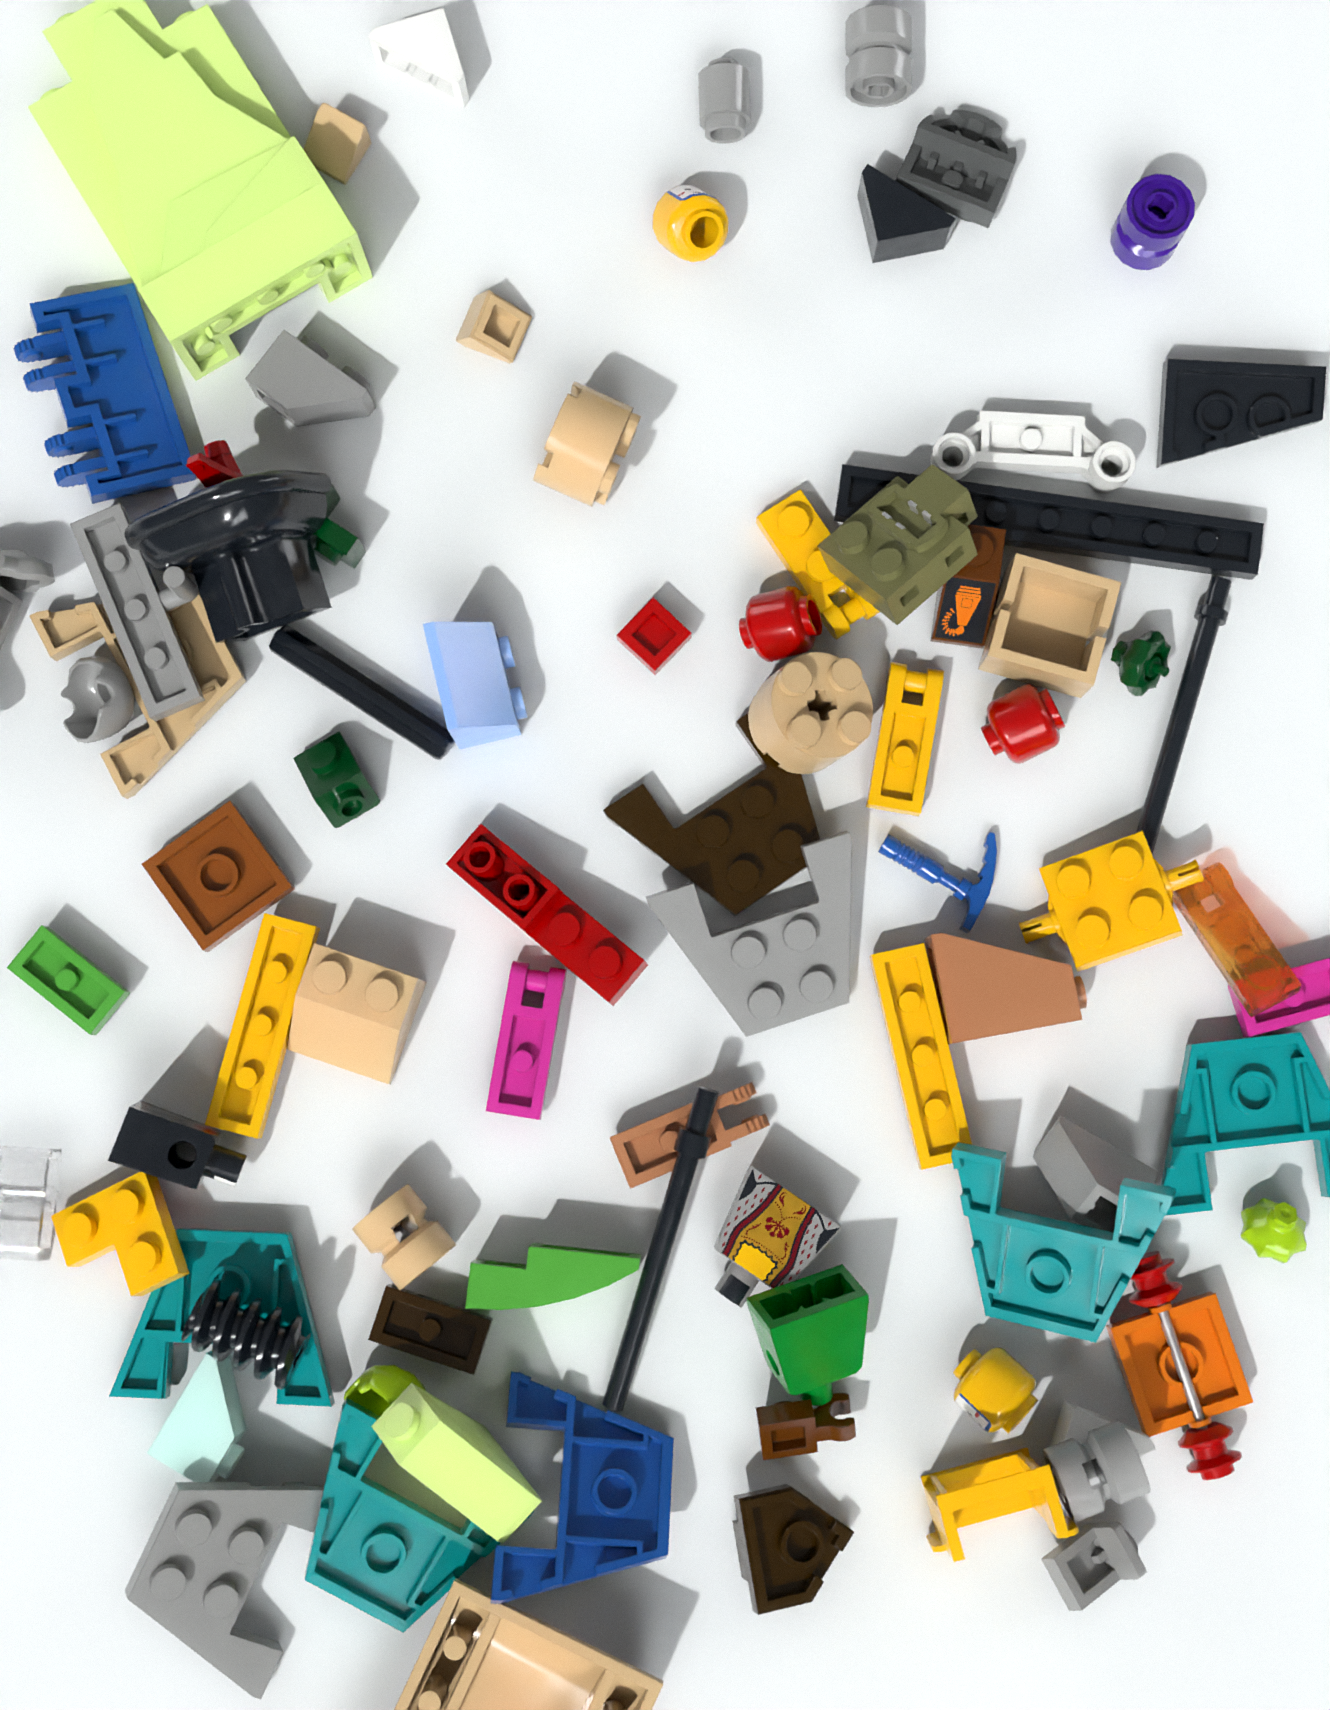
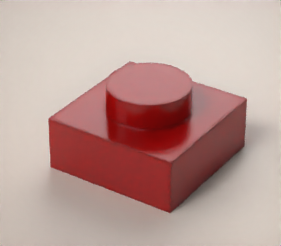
[616,597,692,675]

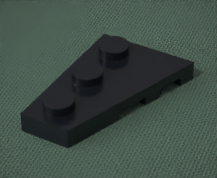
[1156,359,1326,468]

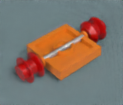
[1106,1251,1253,1480]

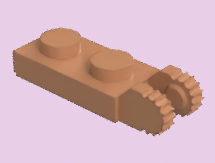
[609,1082,770,1189]

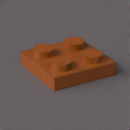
[142,801,296,952]

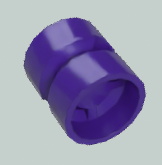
[1110,174,1195,270]

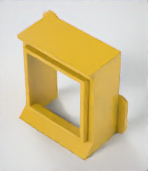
[920,1447,1079,1562]

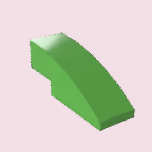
[465,1242,641,1310]

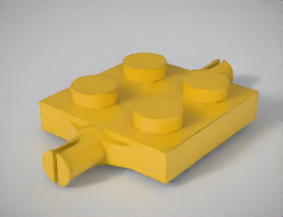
[1018,831,1204,972]

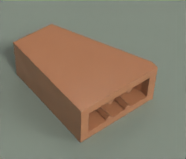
[924,933,1087,1044]

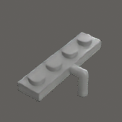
[70,503,205,722]

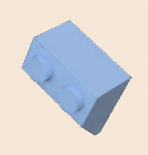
[423,621,527,750]

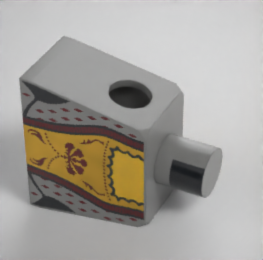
[714,1165,841,1308]

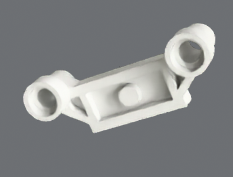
[930,410,1136,494]

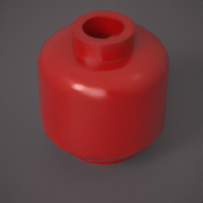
[739,586,822,662]
[981,684,1066,764]

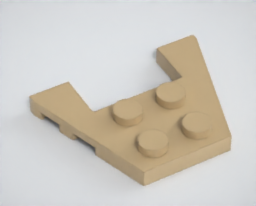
[29,589,247,799]

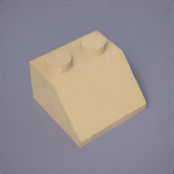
[287,943,427,1085]

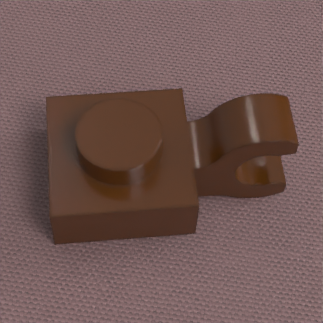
[756,1393,856,1461]

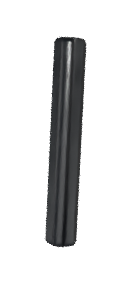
[269,625,454,760]

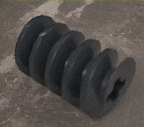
[181,1278,311,1390]

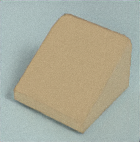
[303,102,371,185]
[456,290,532,363]

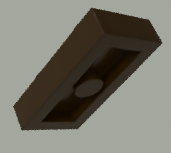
[368,1284,493,1375]

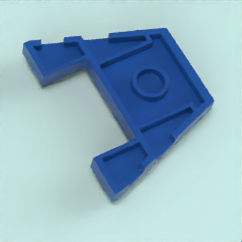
[490,1372,674,1604]

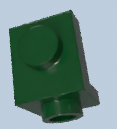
[310,484,366,569]
[293,731,380,828]

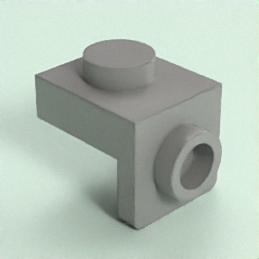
[1041,1521,1147,1611]

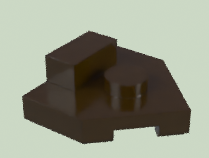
[732,1484,854,1615]

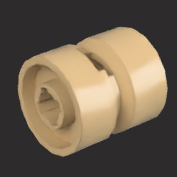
[352,1184,456,1291]

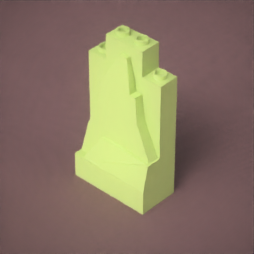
[28,0,373,381]

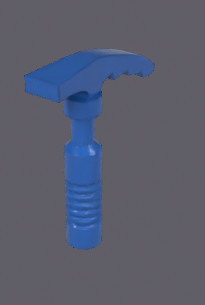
[878,832,997,934]

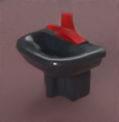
[124,440,332,643]

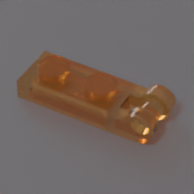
[1173,862,1302,1017]

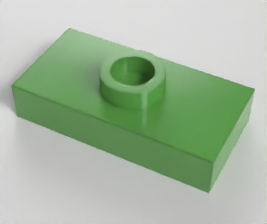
[7,925,130,1035]

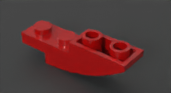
[446,824,648,1006]

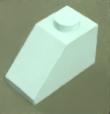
[147,1350,246,1482]

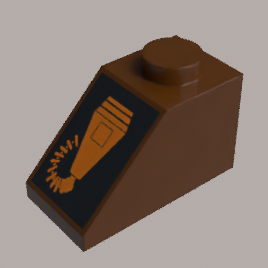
[930,524,1006,649]

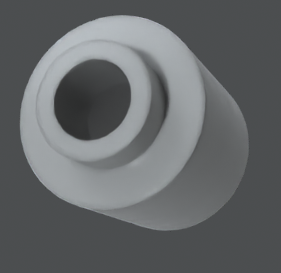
[698,58,751,144]

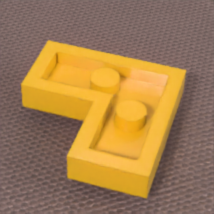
[51,1172,189,1296]

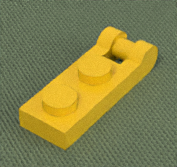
[756,489,880,640]
[866,661,944,816]

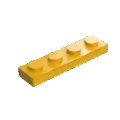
[205,913,320,1139]
[869,943,972,1170]

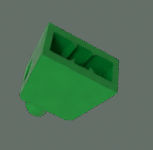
[746,1264,869,1406]

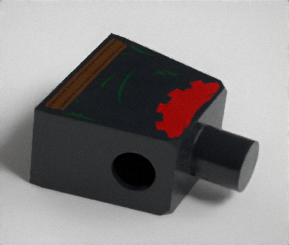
[108,1100,247,1189]

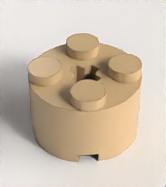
[533,381,641,507]
[748,652,873,774]

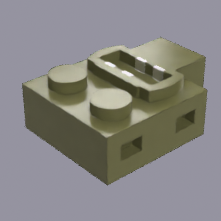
[817,464,978,625]

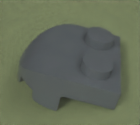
[895,109,1017,228]

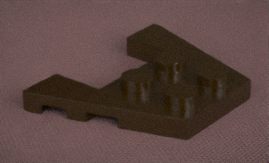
[603,714,820,916]

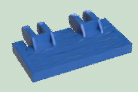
[13,283,196,504]

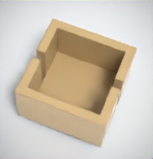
[978,553,1121,698]

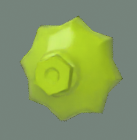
[1241,1197,1307,1263]

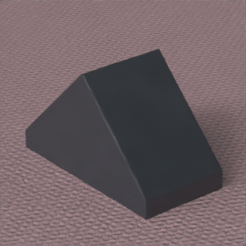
[857,164,956,263]

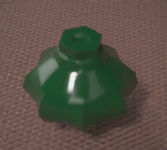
[1111,631,1171,696]

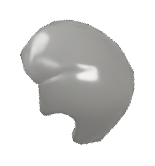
[61,657,134,743]

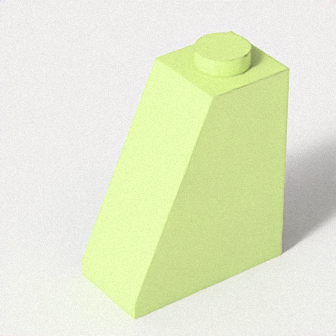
[371,1383,542,1544]

